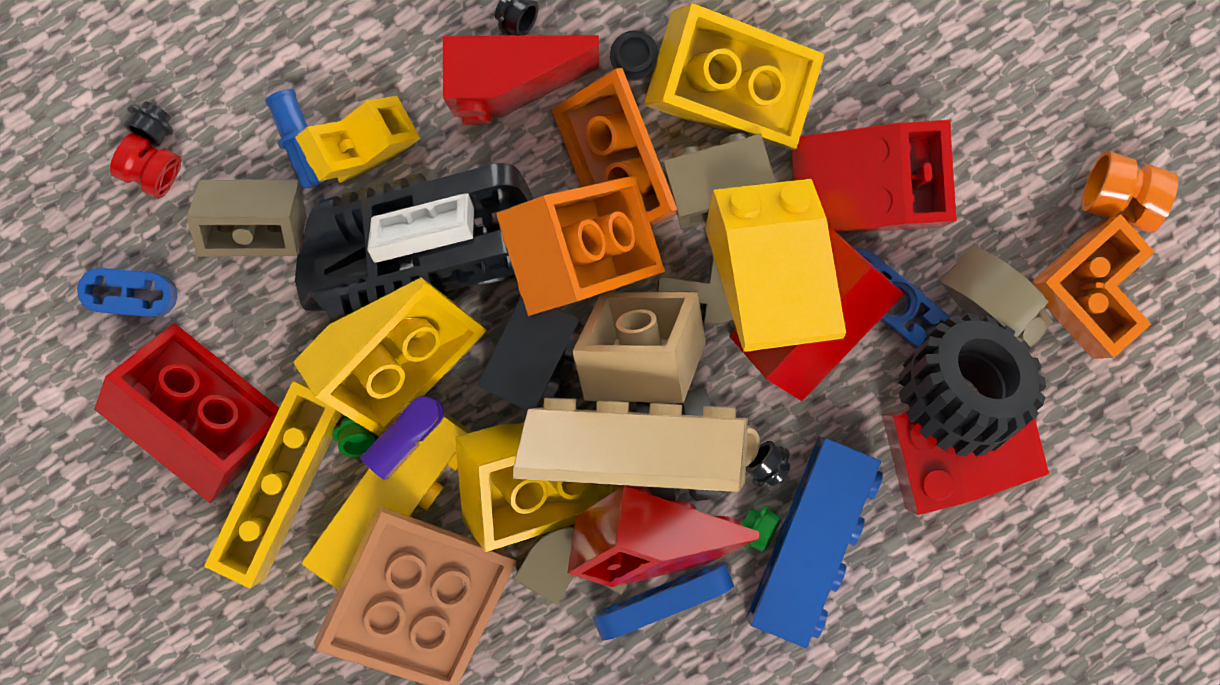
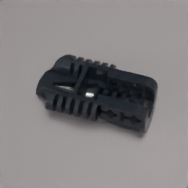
[295,163,533,323]

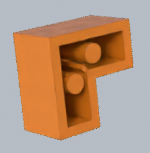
[1031,214,1155,359]

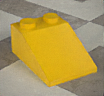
[643,3,825,149]
[705,179,846,352]
[293,277,487,437]
[455,423,621,552]

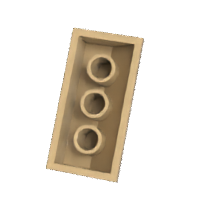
[513,398,748,492]

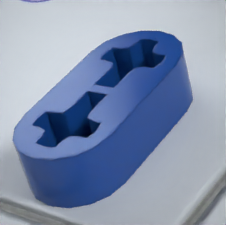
[77,268,178,317]

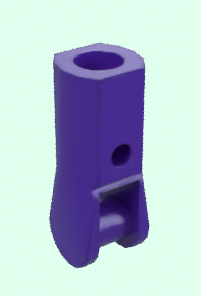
[360,396,444,480]

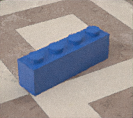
[746,436,883,649]

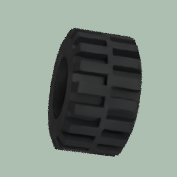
[898,314,1046,457]

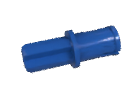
[265,89,326,188]

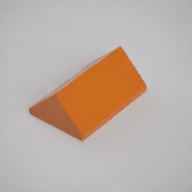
[551,68,678,227]

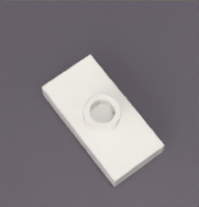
[367,193,474,263]

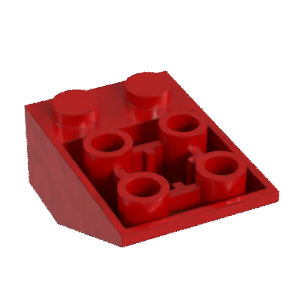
[790,120,957,234]
[567,485,759,587]

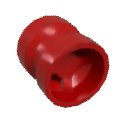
[110,132,182,199]

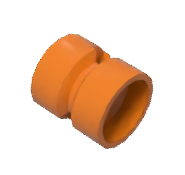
[1081,150,1179,233]

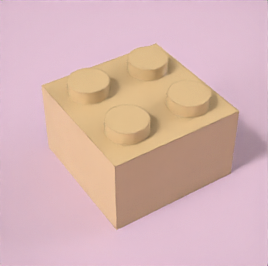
[573,292,706,404]

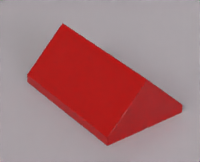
[729,227,904,402]

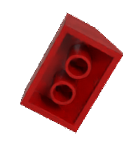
[94,323,279,503]

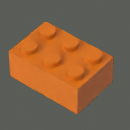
[496,175,665,316]

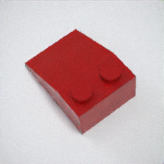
[443,35,599,125]
[882,391,1049,515]

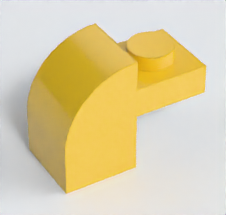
[295,96,421,183]

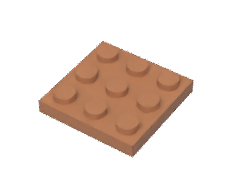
[314,505,517,685]

